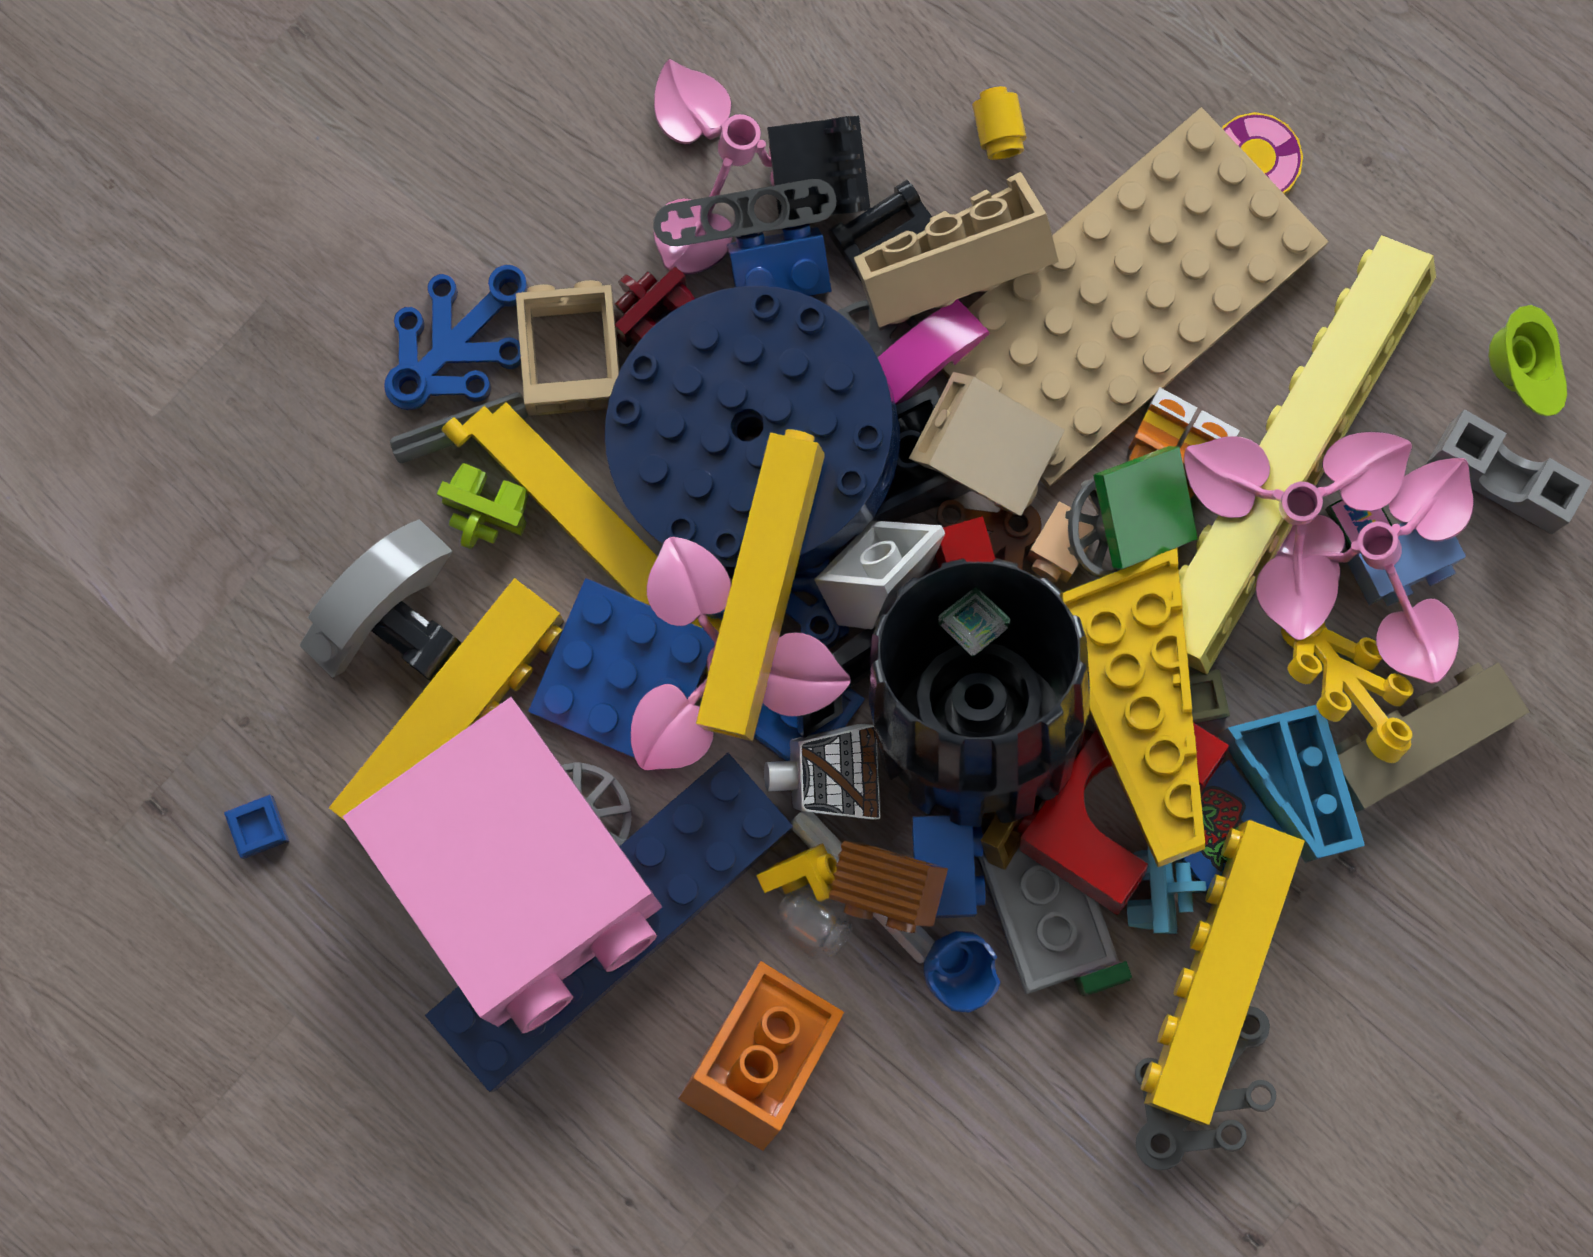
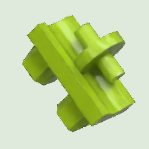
[437,463,528,549]

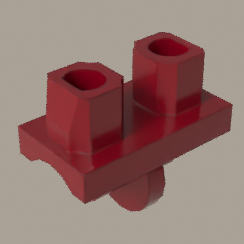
[615,266,695,347]

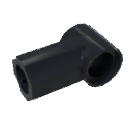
[371,601,462,681]

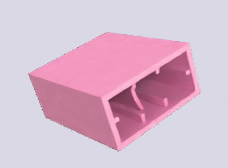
[343,697,662,1033]

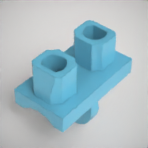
[1127,846,1206,934]

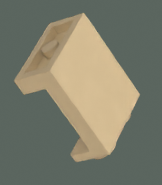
[909,372,1065,516]

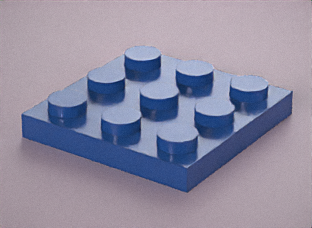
[528,578,715,758]

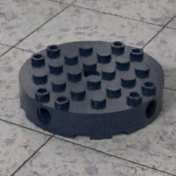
[605,286,900,579]

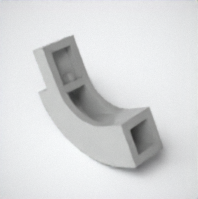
[299,519,453,678]

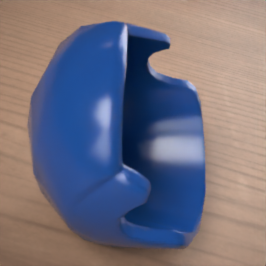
[924,931,1000,1013]

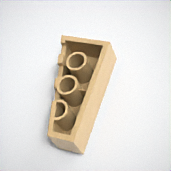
[854,172,1059,327]

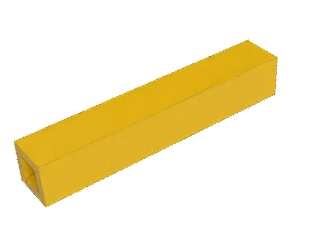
[696,429,825,741]

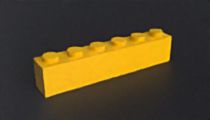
[329,578,564,821]
[1141,820,1305,1125]

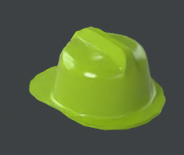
[1488,305,1567,417]

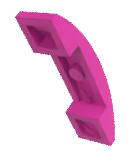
[878,299,990,405]

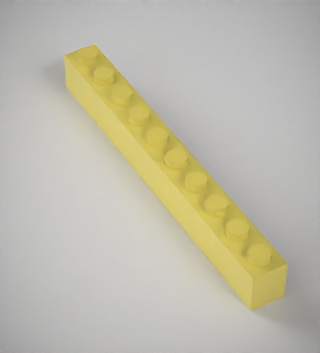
[1179,235,1436,674]

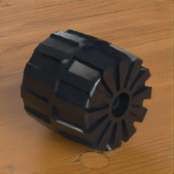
[869,559,1090,827]

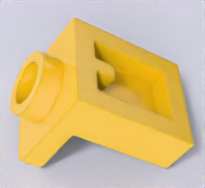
[756,843,838,902]

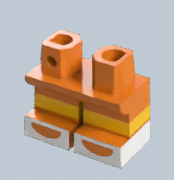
[1128,387,1240,499]

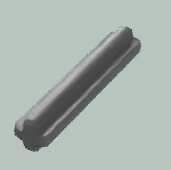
[390,392,528,463]

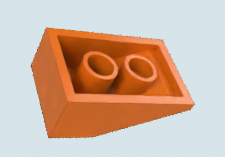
[678,961,844,1151]

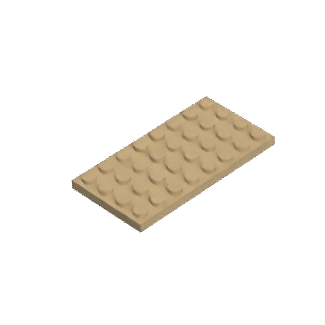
[940,107,1329,489]

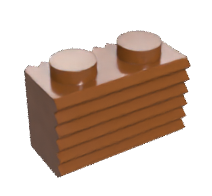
[829,841,948,933]

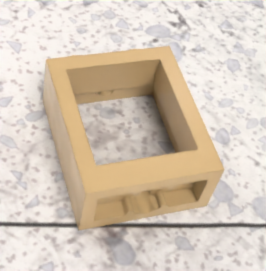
[516,280,620,416]

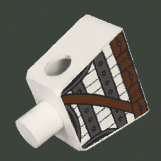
[764,724,880,819]

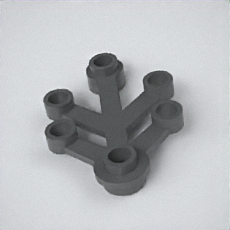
[1135,1006,1277,1170]

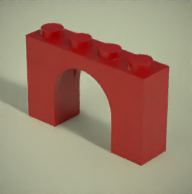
[1017,723,1229,915]

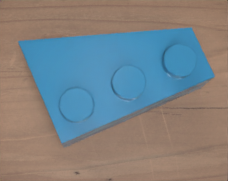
[1218,705,1365,863]

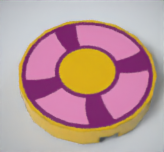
[1222,112,1303,195]

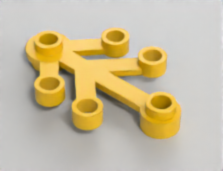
[1281,621,1414,763]

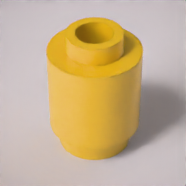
[972,86,1027,160]

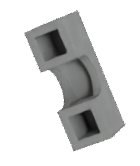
[1427,409,1592,534]

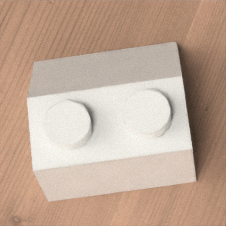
[814,521,945,629]

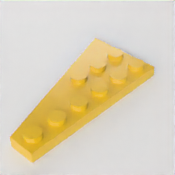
[1063,548,1205,867]

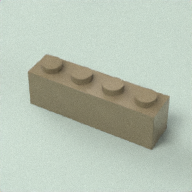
[1335,662,1530,813]

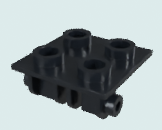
[767,115,871,220]

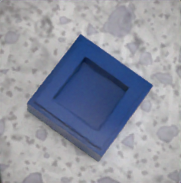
[224,795,289,859]

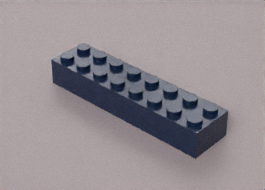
[425,752,793,1092]

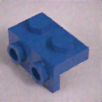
[727,224,832,296]

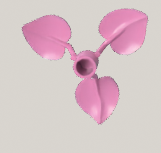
[653,59,774,274]
[1184,432,1412,640]
[1275,458,1474,684]
[631,537,851,770]

